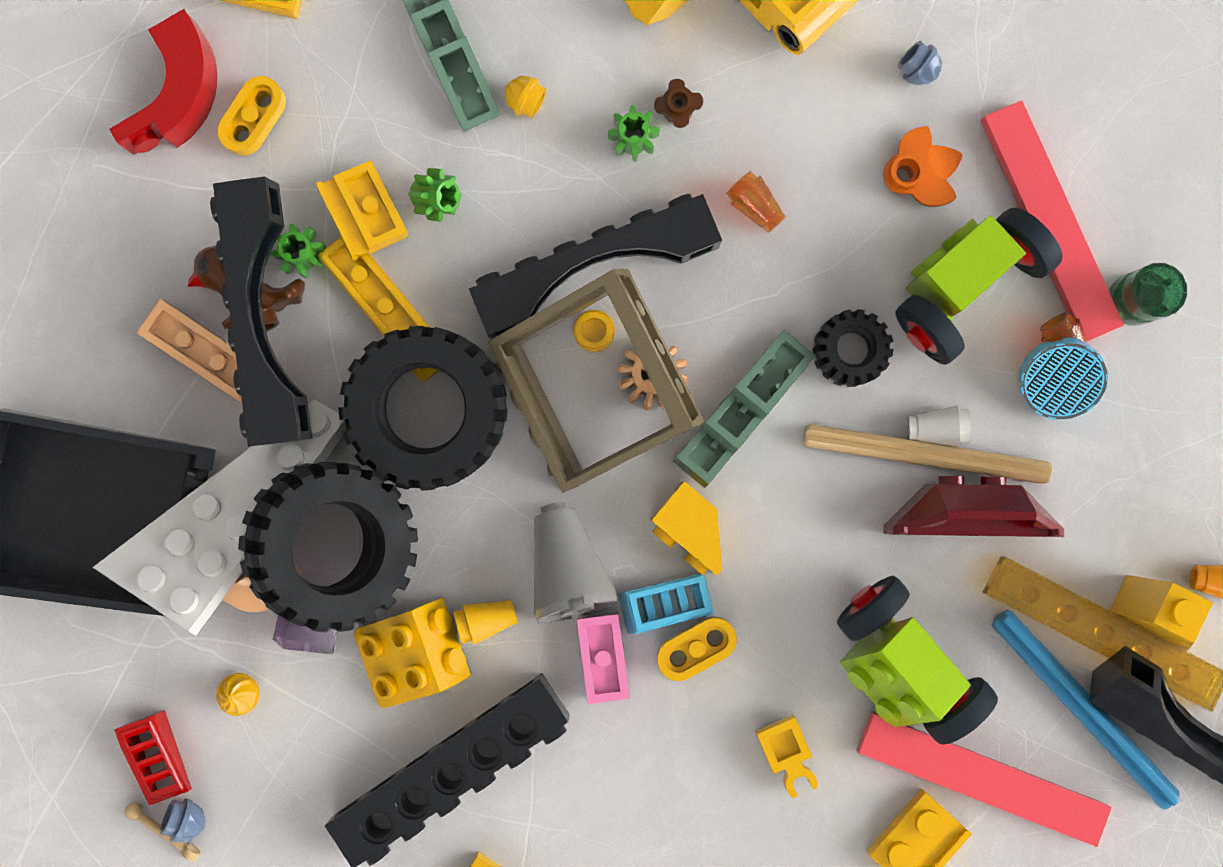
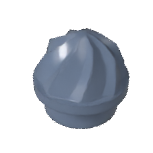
[898,41,942,85]
[160,798,205,843]

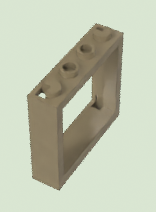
[488,269,705,493]

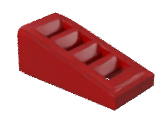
[114,710,192,806]

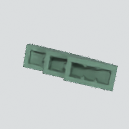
[402,0,501,132]
[673,329,816,488]

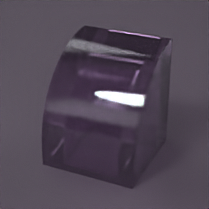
[272,615,338,654]

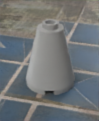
[534,502,618,623]

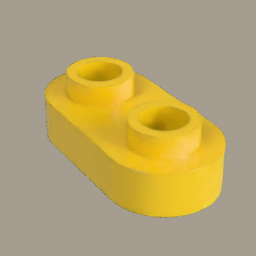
[218,76,286,156]
[657,616,737,681]

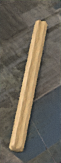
[803,424,1052,484]

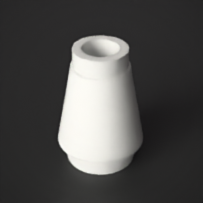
[908,406,971,447]

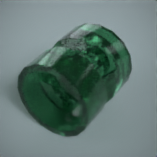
[1109,263,1187,326]

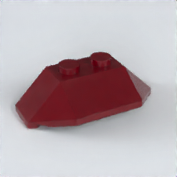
[884,476,1064,537]

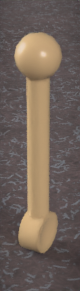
[124,803,201,862]

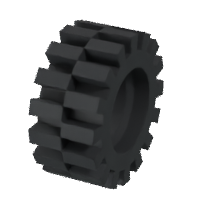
[812,309,894,387]

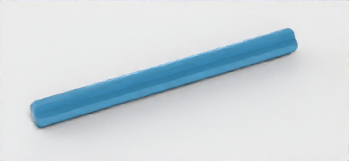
[992,610,1180,809]

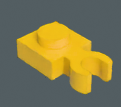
[755,714,818,798]

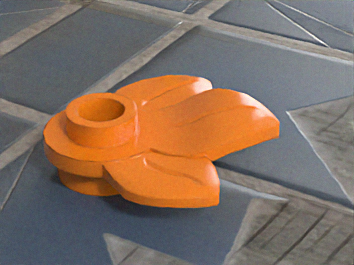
[883,126,963,207]

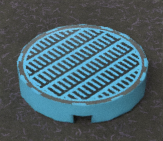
[1018,337,1108,420]

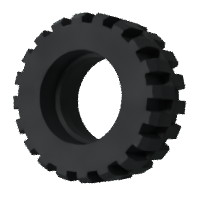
[338,326,508,491]
[238,462,418,633]

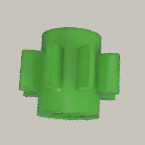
[608,105,660,162]
[408,168,461,222]
[271,223,326,278]

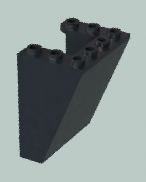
[0,408,216,616]

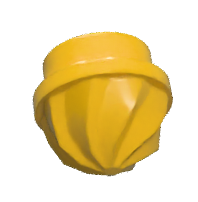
[505,75,547,119]
[216,673,260,716]

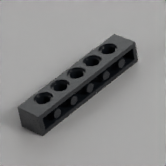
[325,673,570,867]

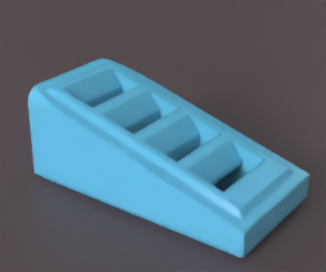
[618,573,714,634]

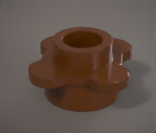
[654,79,703,128]

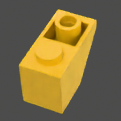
[650,481,722,576]

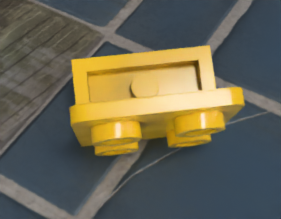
[354,598,471,708]

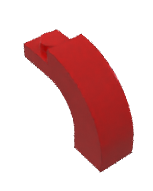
[109,9,217,155]

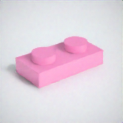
[577,612,630,704]

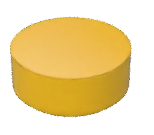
[573,310,615,352]

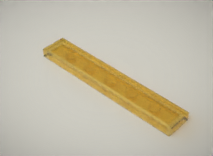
[982,556,1223,712]

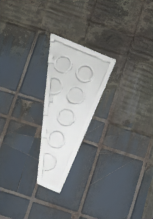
[93,400,347,636]

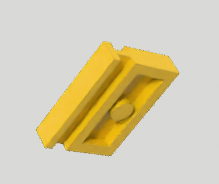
[316,160,408,261]
[867,788,972,867]

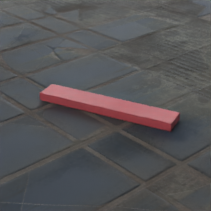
[980,100,1124,342]
[856,711,1112,847]

